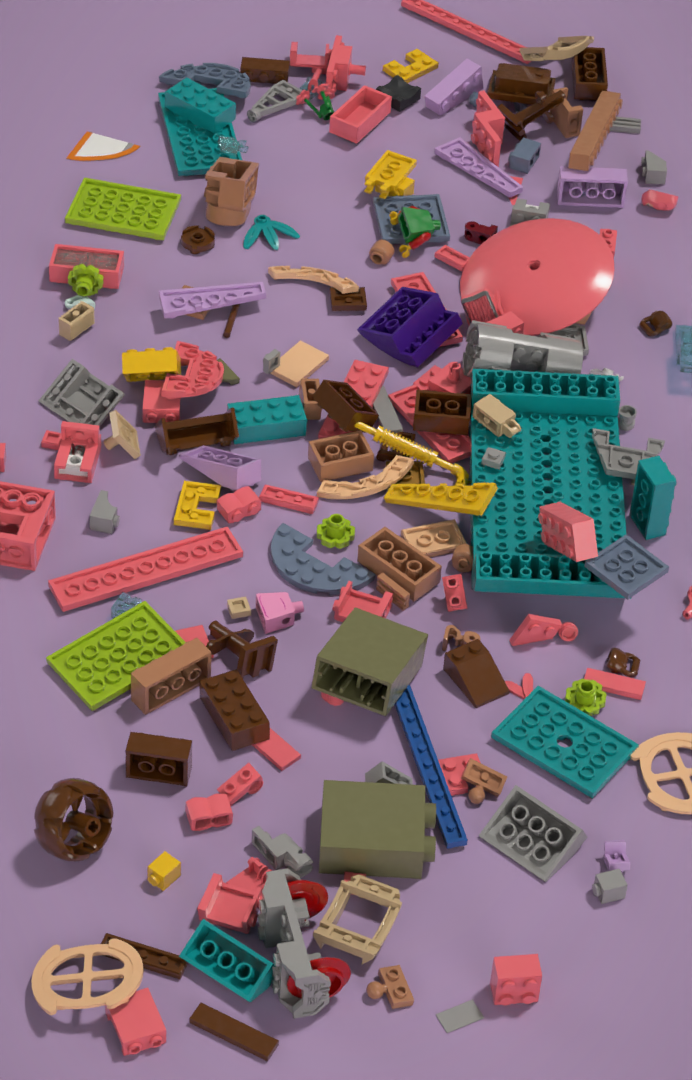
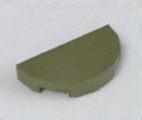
[217,358,240,385]

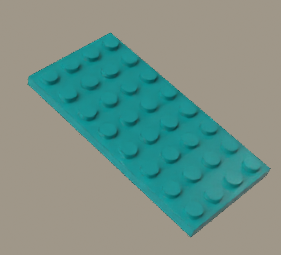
[158,88,242,176]

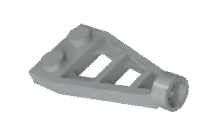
[247,80,302,122]

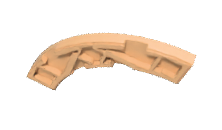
[268,266,359,294]
[317,455,414,499]

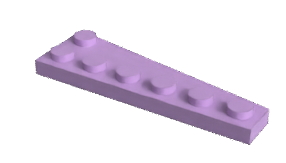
[435,137,523,198]
[159,282,266,319]

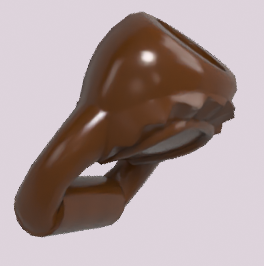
[639,311,673,336]
[606,648,640,677]

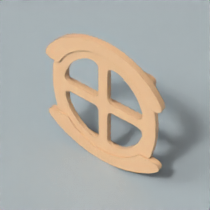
[630,732,692,814]
[31,939,144,1015]

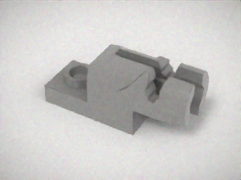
[252,826,313,877]

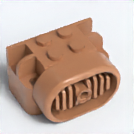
[204,157,259,226]

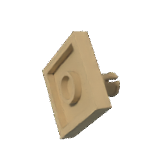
[103,409,141,459]

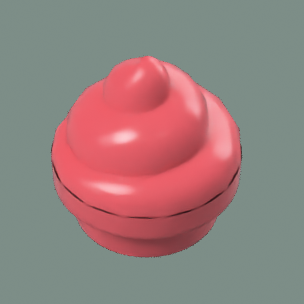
[558,622,578,641]

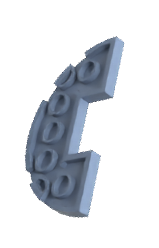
[159,63,251,98]
[271,523,375,595]

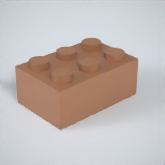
[308,430,374,482]

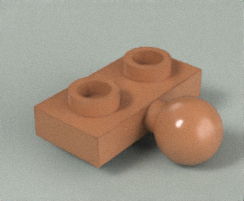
[461,758,507,804]
[366,965,414,1009]

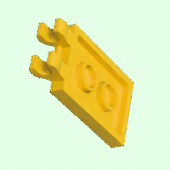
[364,150,417,199]

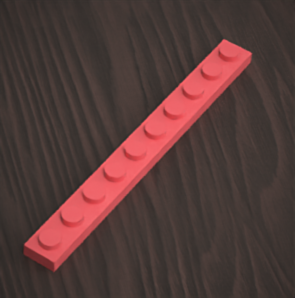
[401,0,531,64]

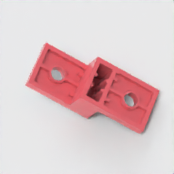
[471,90,505,167]

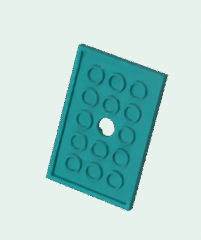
[491,686,639,799]

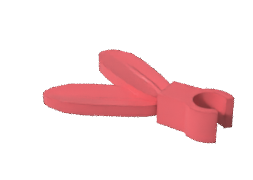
[505,673,533,699]

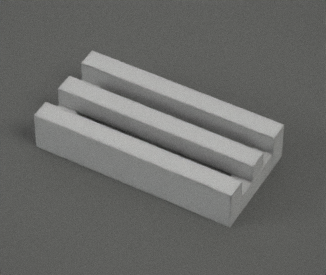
[610,117,641,134]

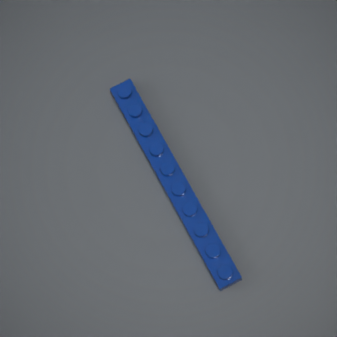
[394,685,468,849]

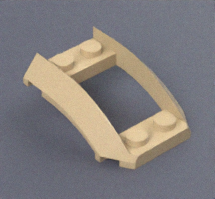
[520,36,594,61]
[313,874,402,965]

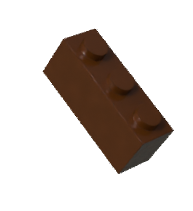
[240,57,290,84]

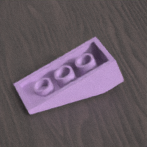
[179,446,261,491]

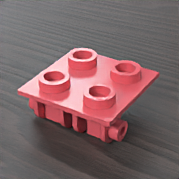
[226,857,272,892]

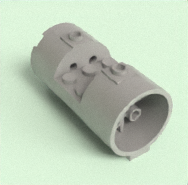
[462,320,583,377]

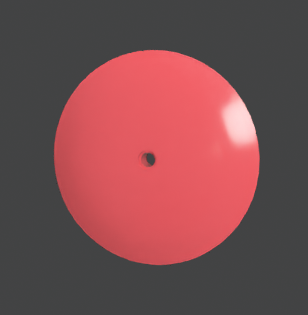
[460,218,615,336]

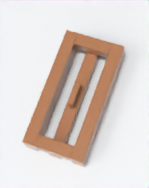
[376,573,410,611]

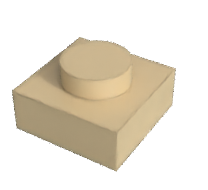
[227,597,251,619]

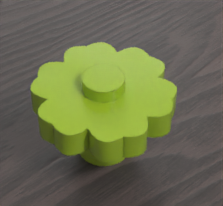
[68,264,104,297]
[316,514,355,549]
[565,679,607,716]

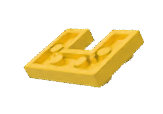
[382,49,439,83]
[174,481,221,530]

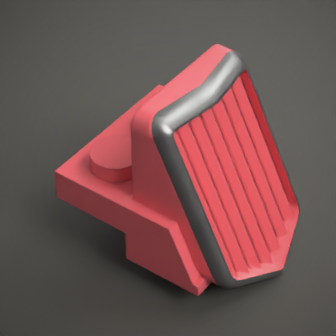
[461,288,504,326]

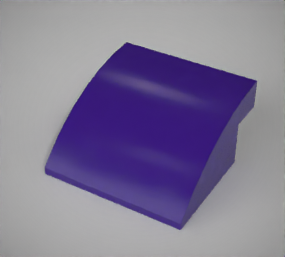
[357,287,463,367]

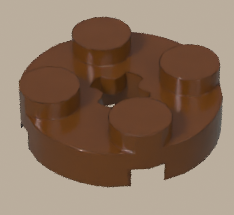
[181,225,215,254]

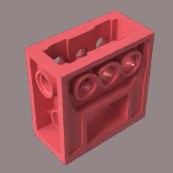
[0,481,56,571]

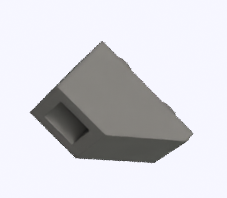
[641,150,667,185]

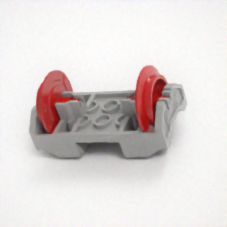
[257,868,351,1019]

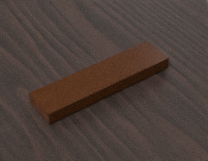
[101,933,188,980]
[189,1003,279,1062]

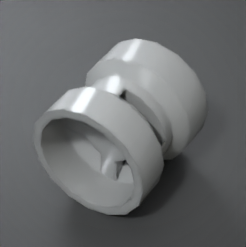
[618,405,637,431]

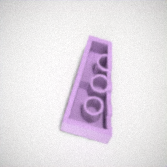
[424,59,484,115]

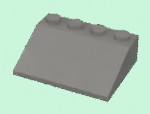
[479,785,587,882]

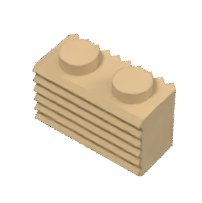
[59,301,95,341]

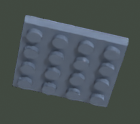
[373,194,450,244]

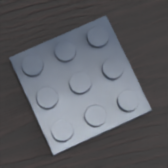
[585,535,669,600]

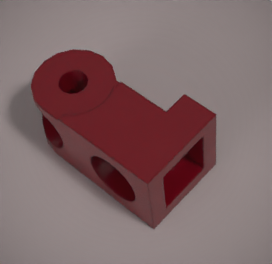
[464,221,498,245]

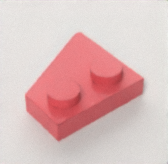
[509,614,562,646]

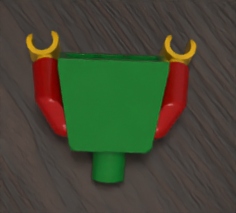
[389,206,441,258]

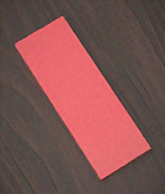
[252,728,301,771]

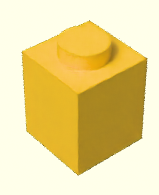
[147,851,181,891]

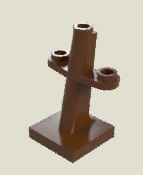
[497,90,566,141]
[206,620,278,678]

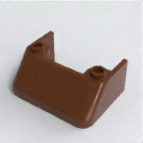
[154,408,239,455]

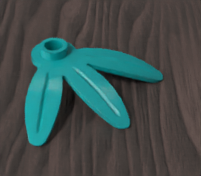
[243,215,300,250]

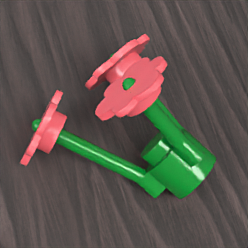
[296,83,335,120]

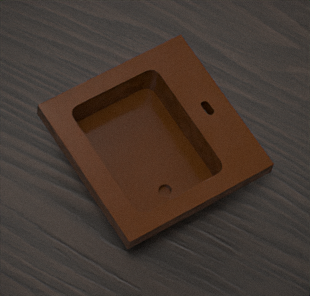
[487,63,556,105]

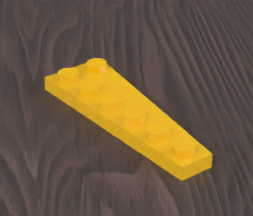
[384,483,498,516]

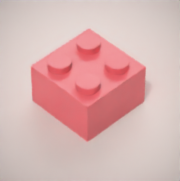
[490,954,542,1006]

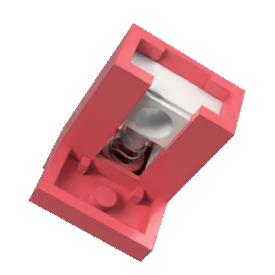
[54,421,101,483]

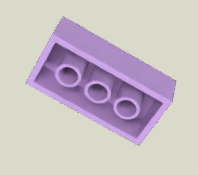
[557,166,628,208]

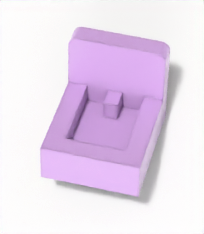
[604,840,630,872]

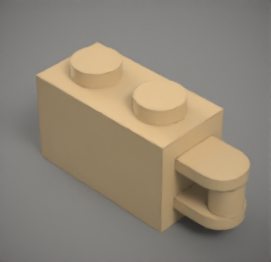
[473,394,521,438]

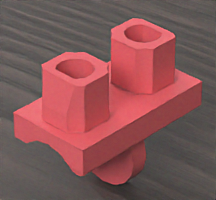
[442,574,468,612]

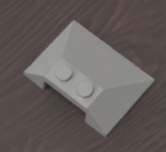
[39,359,125,427]

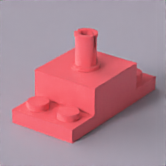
[326,35,366,93]
[413,362,472,394]

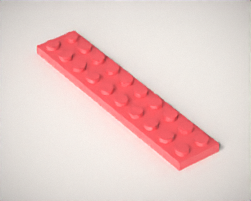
[48,526,243,612]

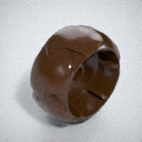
[34,778,114,861]

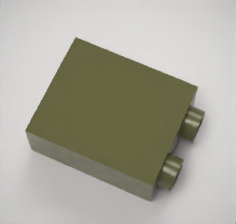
[311,607,428,716]
[319,780,436,879]

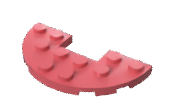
[161,341,224,400]

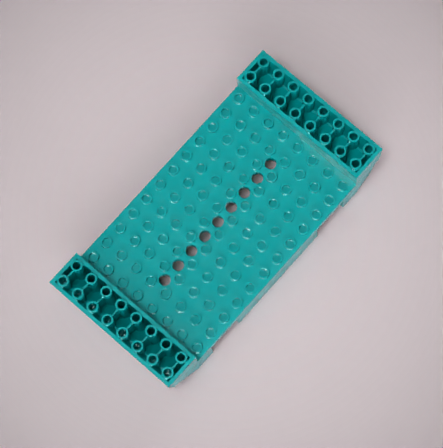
[469,369,632,599]

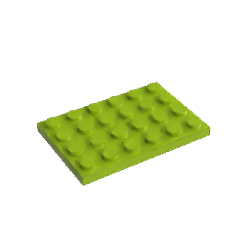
[65,177,181,241]
[46,601,186,711]

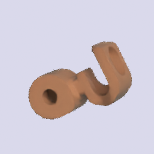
[442,625,481,651]

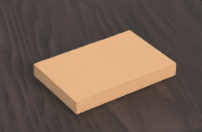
[270,340,329,387]
[401,519,467,557]

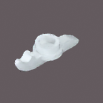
[590,368,624,382]

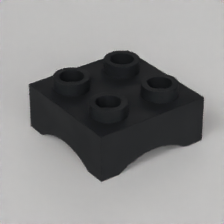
[376,75,421,112]

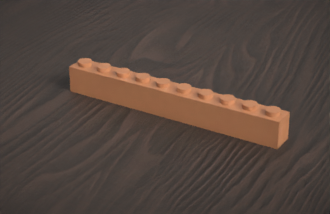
[568,90,623,171]

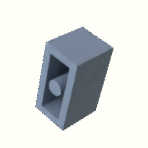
[508,138,541,174]

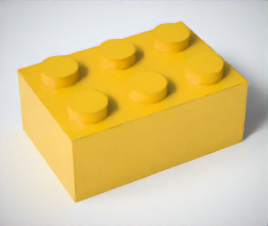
[122,347,181,382]

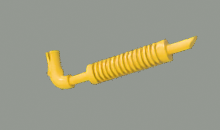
[355,422,470,486]

